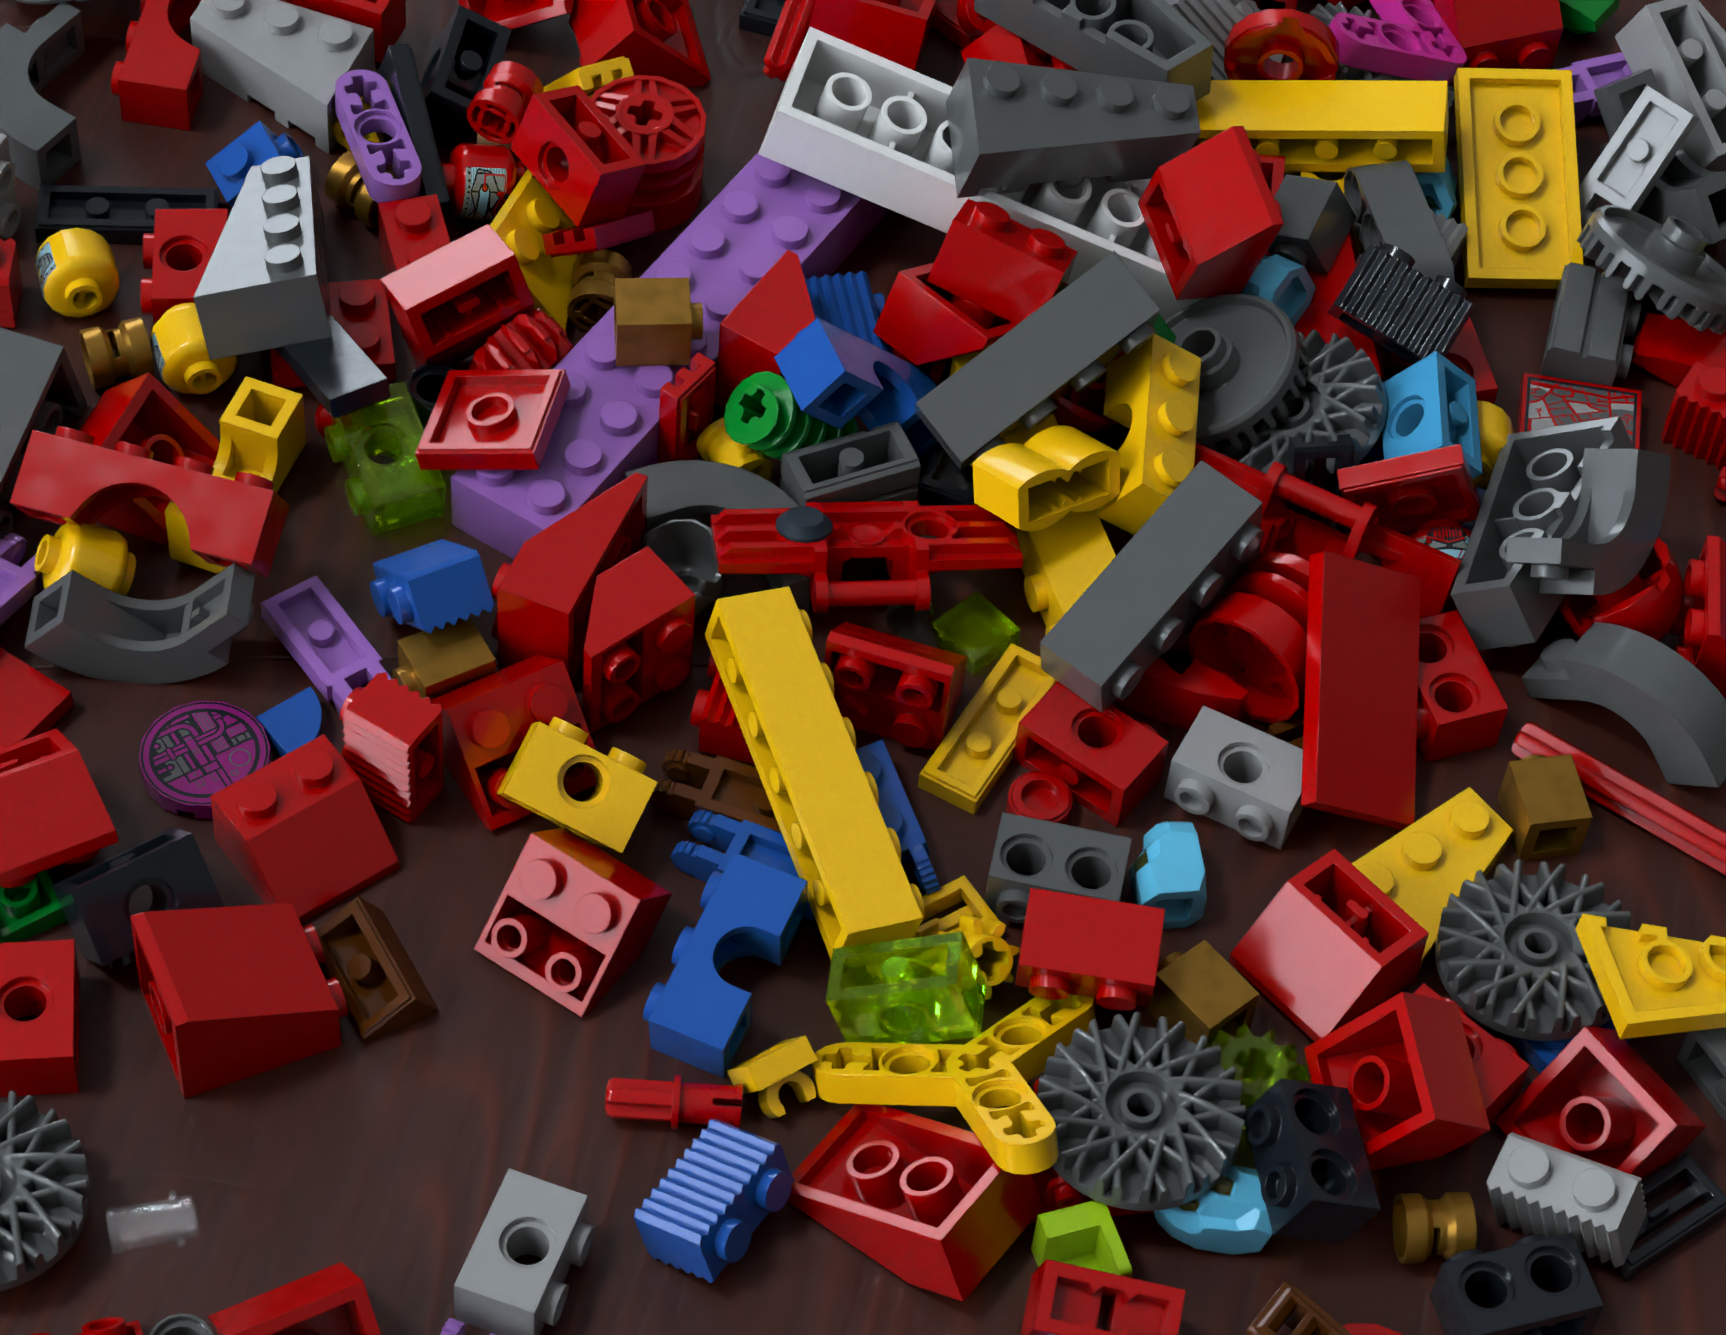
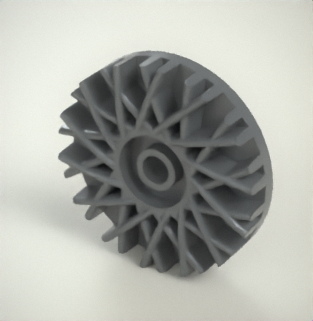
[1577,205,1726,335]
[1165,294,1308,453]
[1218,330,1387,487]
[1435,859,1631,1041]
[1037,1012,1246,1211]
[0,1091,90,1291]

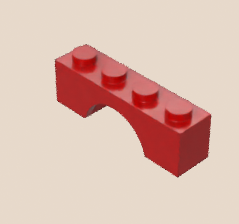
[111,0,204,131]
[10,426,290,578]

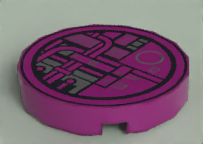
[138,700,271,819]

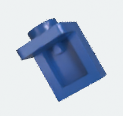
[205,120,305,207]

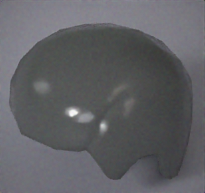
[642,519,727,616]

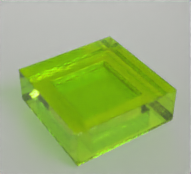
[930,591,1021,674]

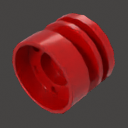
[590,75,706,233]
[1189,552,1309,723]

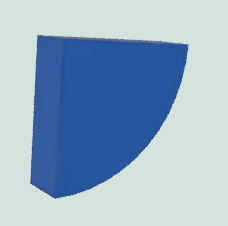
[256,686,322,757]

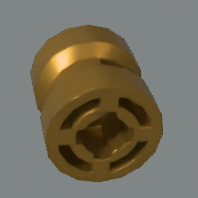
[324,150,396,229]
[567,249,632,332]
[79,317,155,389]
[1392,1192,1477,1264]

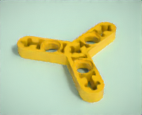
[812,994,1096,1175]

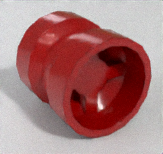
[467,61,544,144]

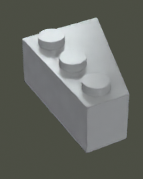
[190,0,376,155]
[1615,0,1726,172]

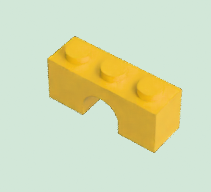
[1095,334,1201,535]
[165,376,306,574]

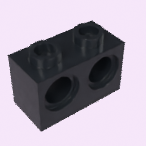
[1244,1078,1381,1244]
[1430,1232,1604,1335]

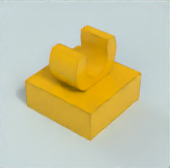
[727,1035,818,1119]

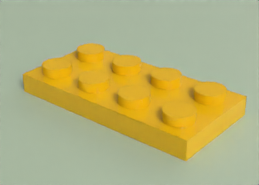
[1453,68,1584,289]

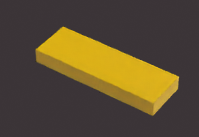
[918,643,1057,815]

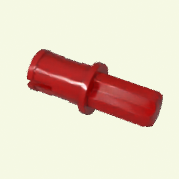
[605,1075,743,1130]

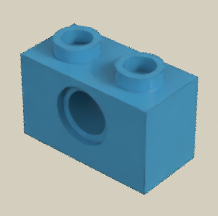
[1382,351,1483,479]

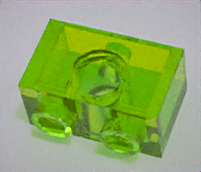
[324,381,446,535]
[826,931,986,1044]

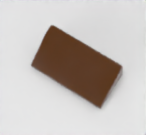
[316,896,438,1042]

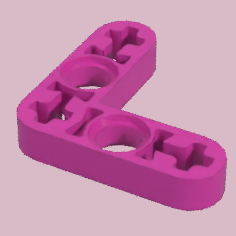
[1328,0,1467,85]

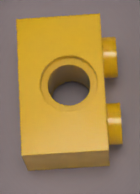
[496,717,658,853]

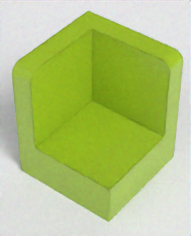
[1031,1200,1132,1278]

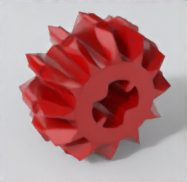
[468,308,574,370]

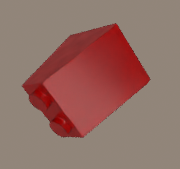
[130,902,348,1099]

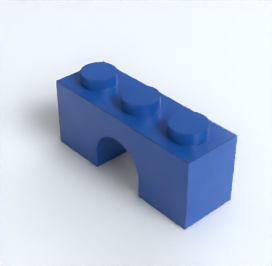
[774,317,938,459]
[643,852,808,1079]

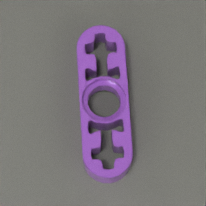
[335,69,422,203]

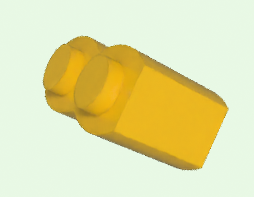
[973,425,1120,531]

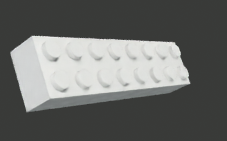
[758,27,1210,321]

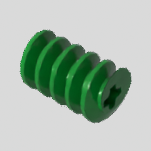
[724,371,858,461]

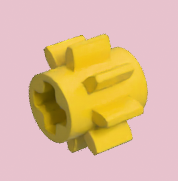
[931,914,1020,1000]

